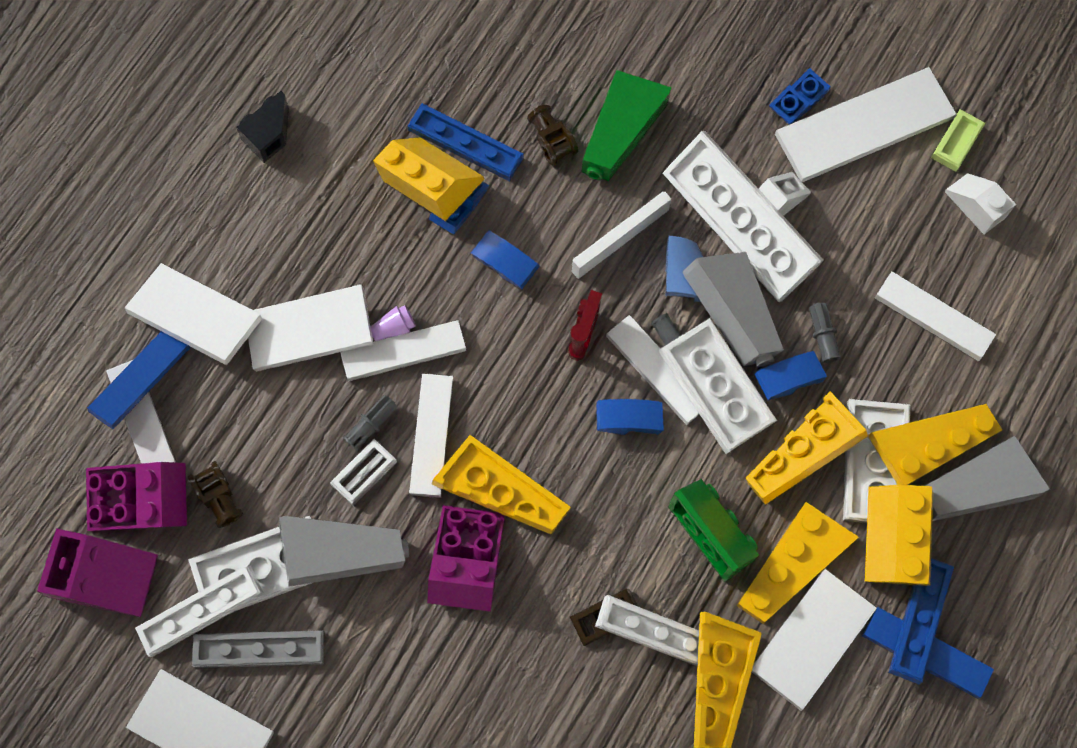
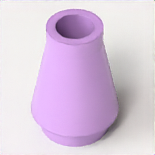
[371,305,416,341]

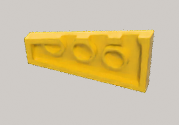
[746,391,868,505]
[868,404,1002,485]
[432,435,571,534]
[736,502,859,624]
[694,612,762,748]

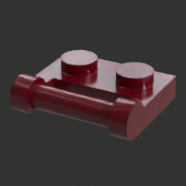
[568,290,602,361]

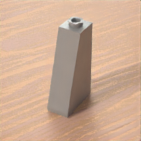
[683,252,784,367]
[925,436,1050,521]
[279,516,409,587]

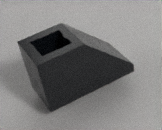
[237,91,289,163]

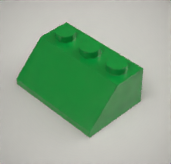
[668,479,759,582]

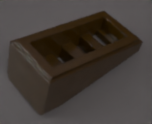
[570,588,638,646]

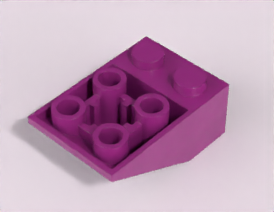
[86,462,187,531]
[427,505,505,612]
[37,528,159,617]

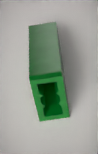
[581,70,672,181]

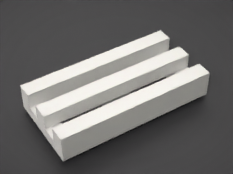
[330,439,397,506]

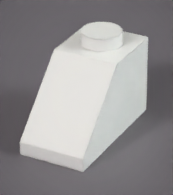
[759,172,811,216]
[945,173,1016,234]

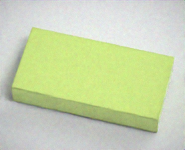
[931,109,985,172]

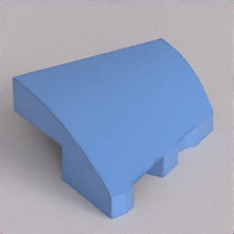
[665,235,703,302]

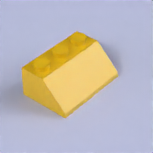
[373,137,485,221]
[865,485,934,586]

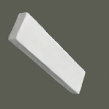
[572,192,671,279]
[875,271,996,361]
[606,315,700,425]
[340,320,466,382]
[106,360,176,463]
[409,374,453,498]
[135,565,264,657]
[595,595,699,666]

